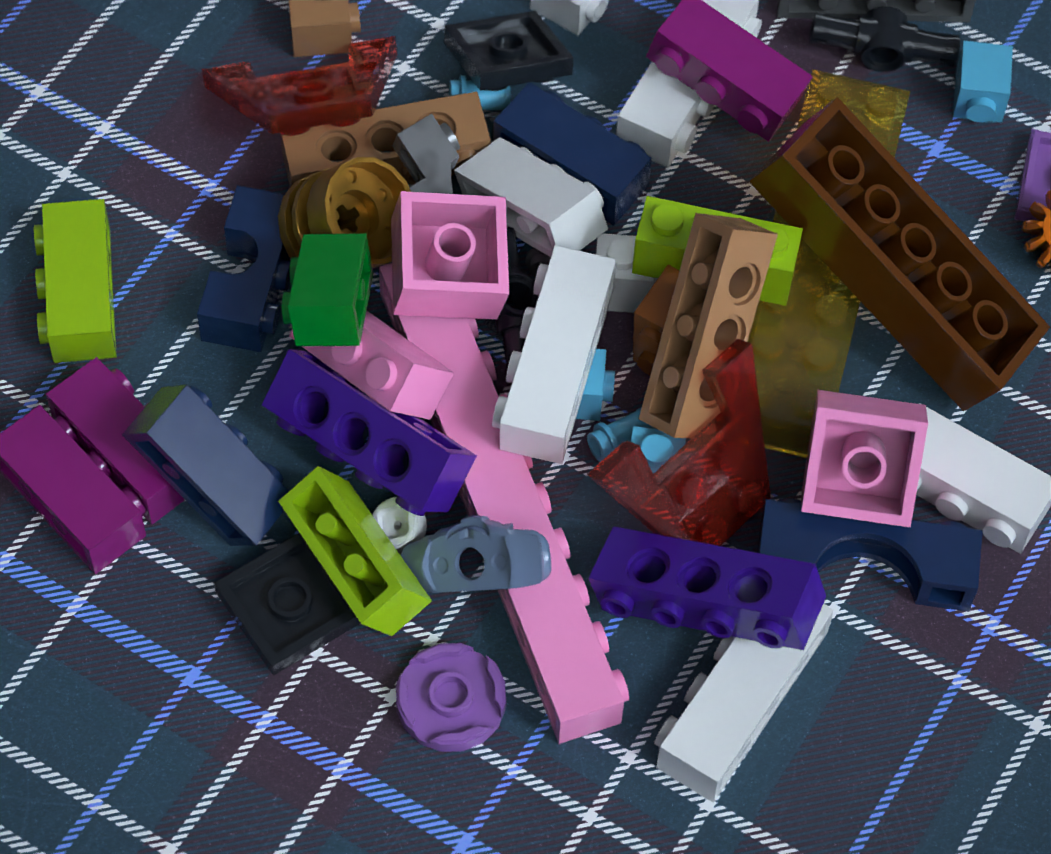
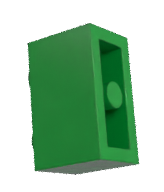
[282,233,374,346]

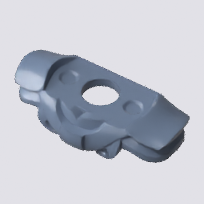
[401,515,551,593]

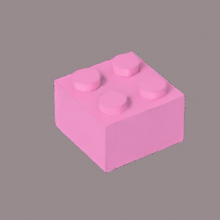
[391,191,509,320]
[801,390,928,528]

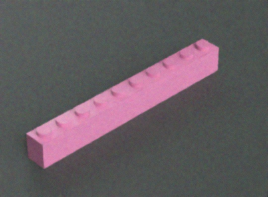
[379,263,629,744]

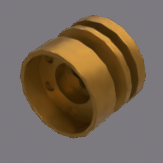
[278,157,411,268]

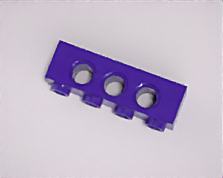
[262,349,477,516]
[588,526,827,651]

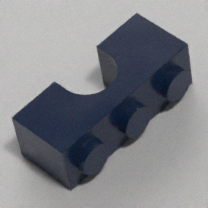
[197,185,291,353]

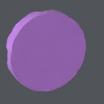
[396,643,506,752]

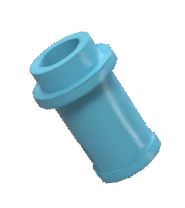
[449,75,511,111]
[587,407,656,463]

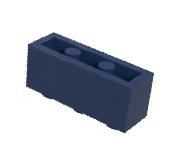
[493,82,652,225]
[122,384,289,546]

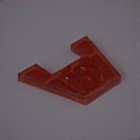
[202,35,398,136]
[587,339,771,546]

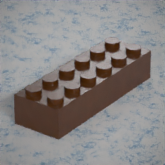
[749,97,1050,412]

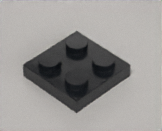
[444,11,574,91]
[214,533,361,676]

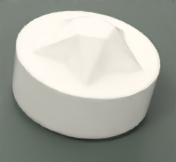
[372,497,427,554]

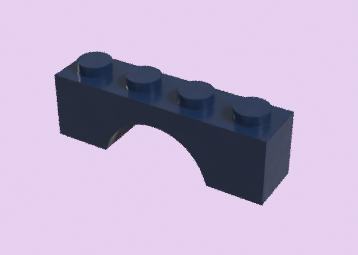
[757,498,983,612]

